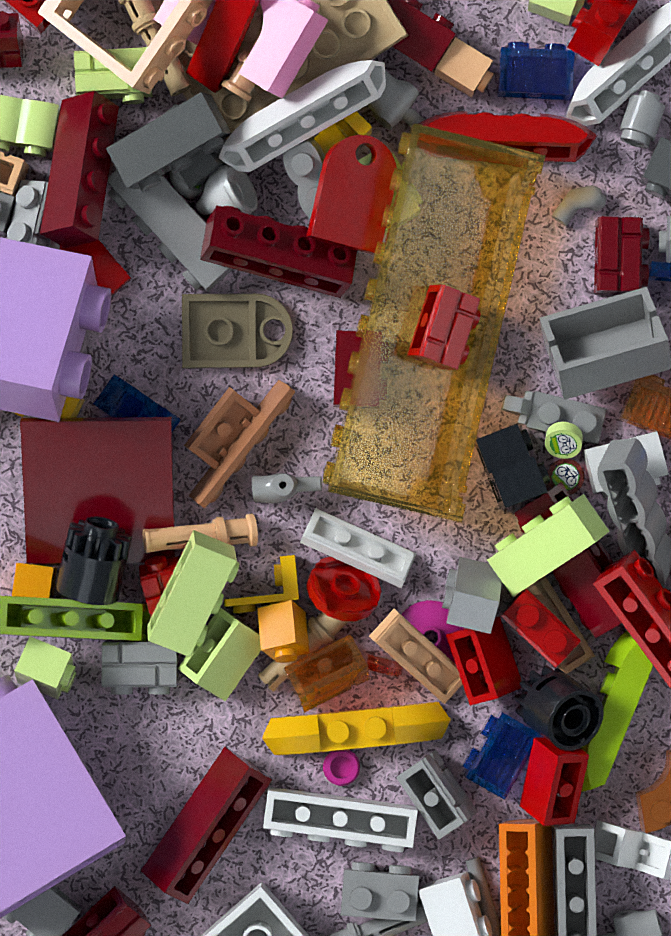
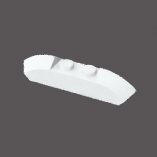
[566,1,671,126]
[219,60,386,172]

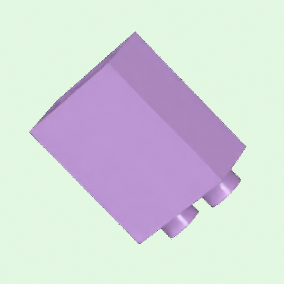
[0,237,111,422]
[0,675,126,919]

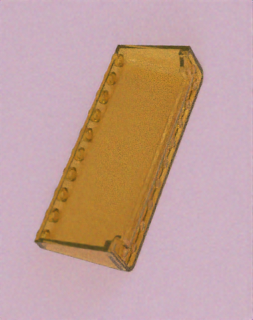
[322,123,545,523]

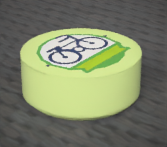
[545,422,583,459]

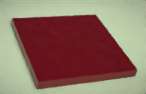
[20,417,175,564]

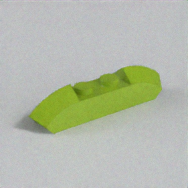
[0,595,151,642]
[581,631,653,792]

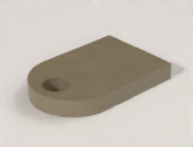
[182,293,293,369]

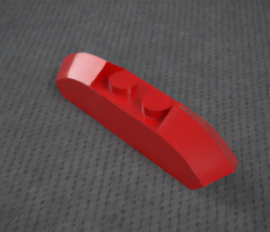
[410,111,597,162]

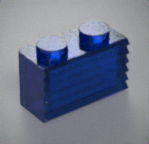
[497,42,575,101]
[462,711,541,800]

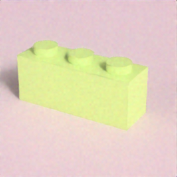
[487,494,610,597]
[147,530,240,657]

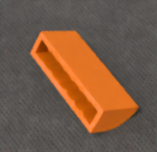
[499,819,555,936]

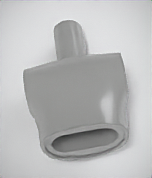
[367,70,425,130]
[252,473,322,504]
[598,909,664,936]

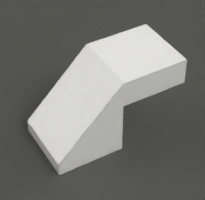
[594,820,671,880]

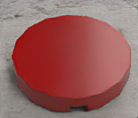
[306,556,382,622]

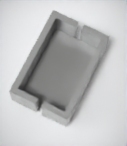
[539,287,671,400]

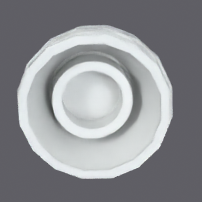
[196,164,258,216]

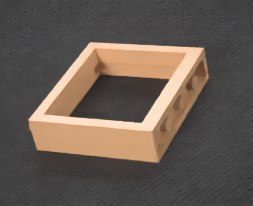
[37,0,213,94]

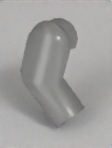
[552,185,607,226]

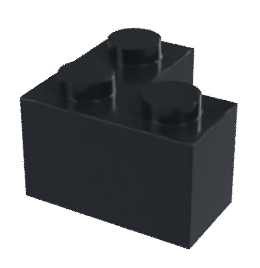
[474,424,550,510]

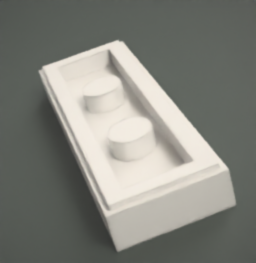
[300,508,416,588]

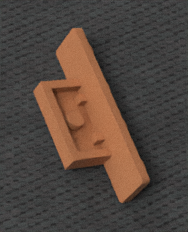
[184,380,295,508]

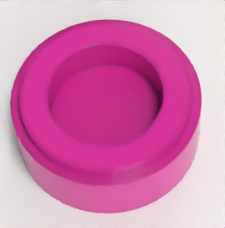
[323,749,360,786]

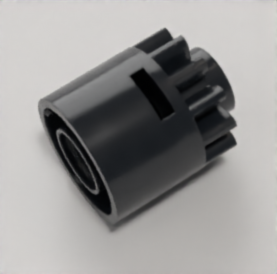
[56,516,132,605]
[514,665,604,751]

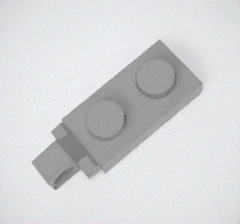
[501,391,607,445]

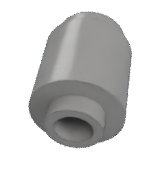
[620,90,665,148]

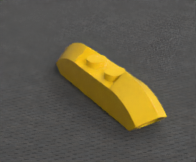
[262,702,451,755]

